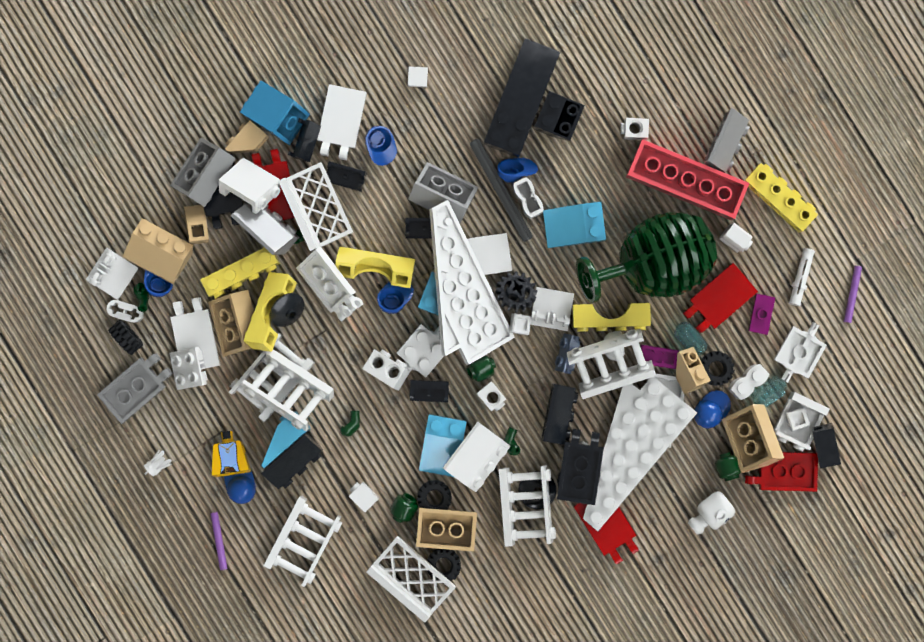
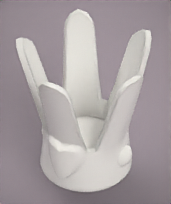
[144,450,172,476]

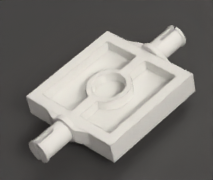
[774,322,827,383]
[396,324,444,378]

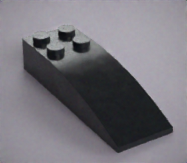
[483,38,560,158]

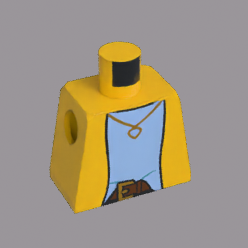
[212,431,251,478]

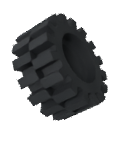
[108,320,143,355]
[701,351,735,386]
[417,480,452,510]
[427,549,461,581]

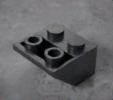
[534,91,585,141]

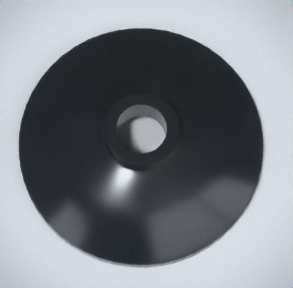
[270,293,305,327]
[518,471,557,509]

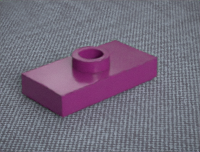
[748,294,776,335]
[640,345,679,369]

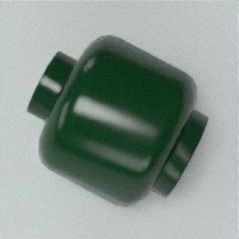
[466,355,496,382]
[715,452,741,481]
[390,493,418,523]

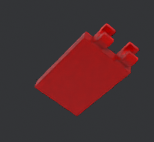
[251,148,295,221]
[683,263,758,333]
[745,452,818,492]
[573,503,639,565]

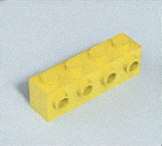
[744,163,818,233]
[200,247,280,299]

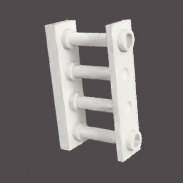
[567,328,656,399]
[229,333,315,422]
[242,350,334,432]
[499,465,556,547]
[263,496,342,587]

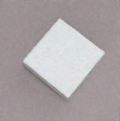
[408,66,428,88]
[509,313,531,335]
[785,407,810,431]

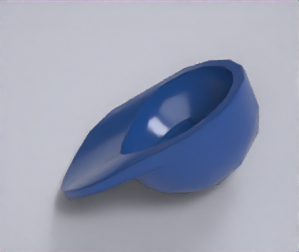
[365,126,397,166]
[497,158,538,183]
[144,270,173,297]
[377,281,414,314]
[694,390,731,429]
[224,471,256,504]

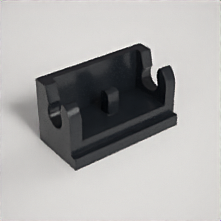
[288,118,321,162]
[325,161,367,192]
[405,218,432,239]
[410,380,449,402]
[812,423,841,469]

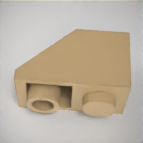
[225,120,269,154]
[184,205,209,244]
[676,347,711,395]

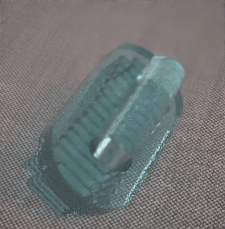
[674,322,708,355]
[751,376,787,408]

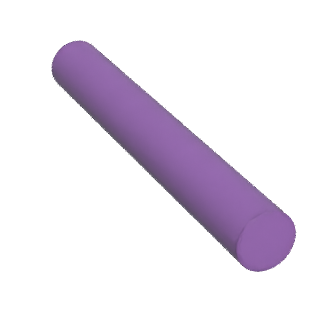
[844,266,862,323]
[210,512,228,570]

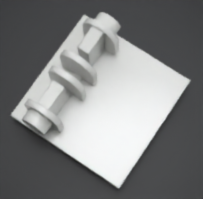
[86,247,139,300]
[530,287,574,331]
[169,347,208,390]

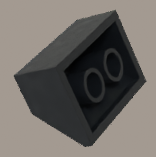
[541,383,578,445]
[261,433,323,489]

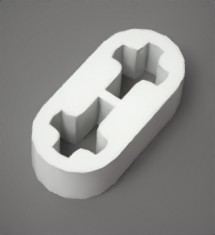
[107,300,144,323]

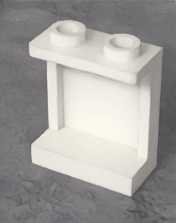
[219,158,280,214]
[774,392,830,452]

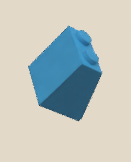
[240,81,310,146]

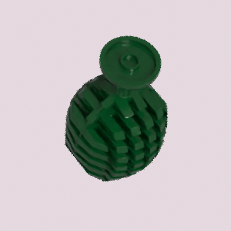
[576,212,717,303]

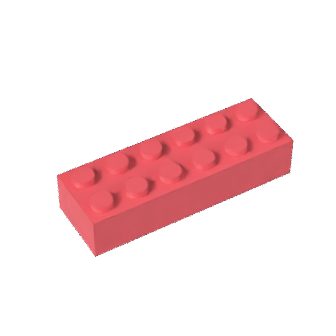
[626,139,749,221]

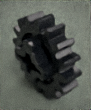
[495,271,538,313]

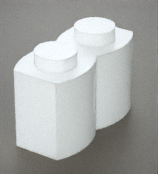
[513,177,543,219]
[719,222,753,253]
[728,364,769,400]

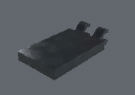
[204,153,243,230]
[557,429,604,505]

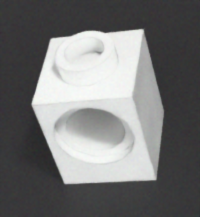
[620,118,649,140]
[477,381,506,412]
[349,482,379,512]

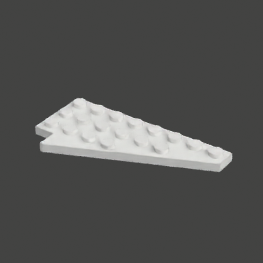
[429,200,515,365]
[583,377,697,531]

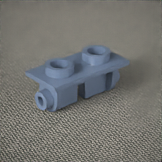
[555,333,581,374]

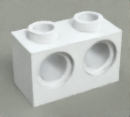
[362,349,410,391]

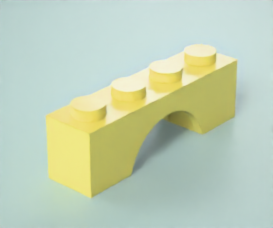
[335,247,415,288]
[244,272,297,352]
[572,303,651,332]

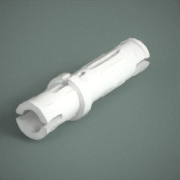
[789,248,815,306]

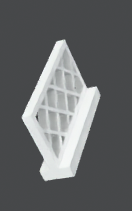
[279,162,353,252]
[366,536,456,623]

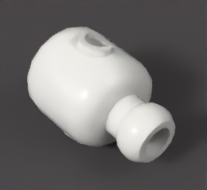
[688,491,735,535]

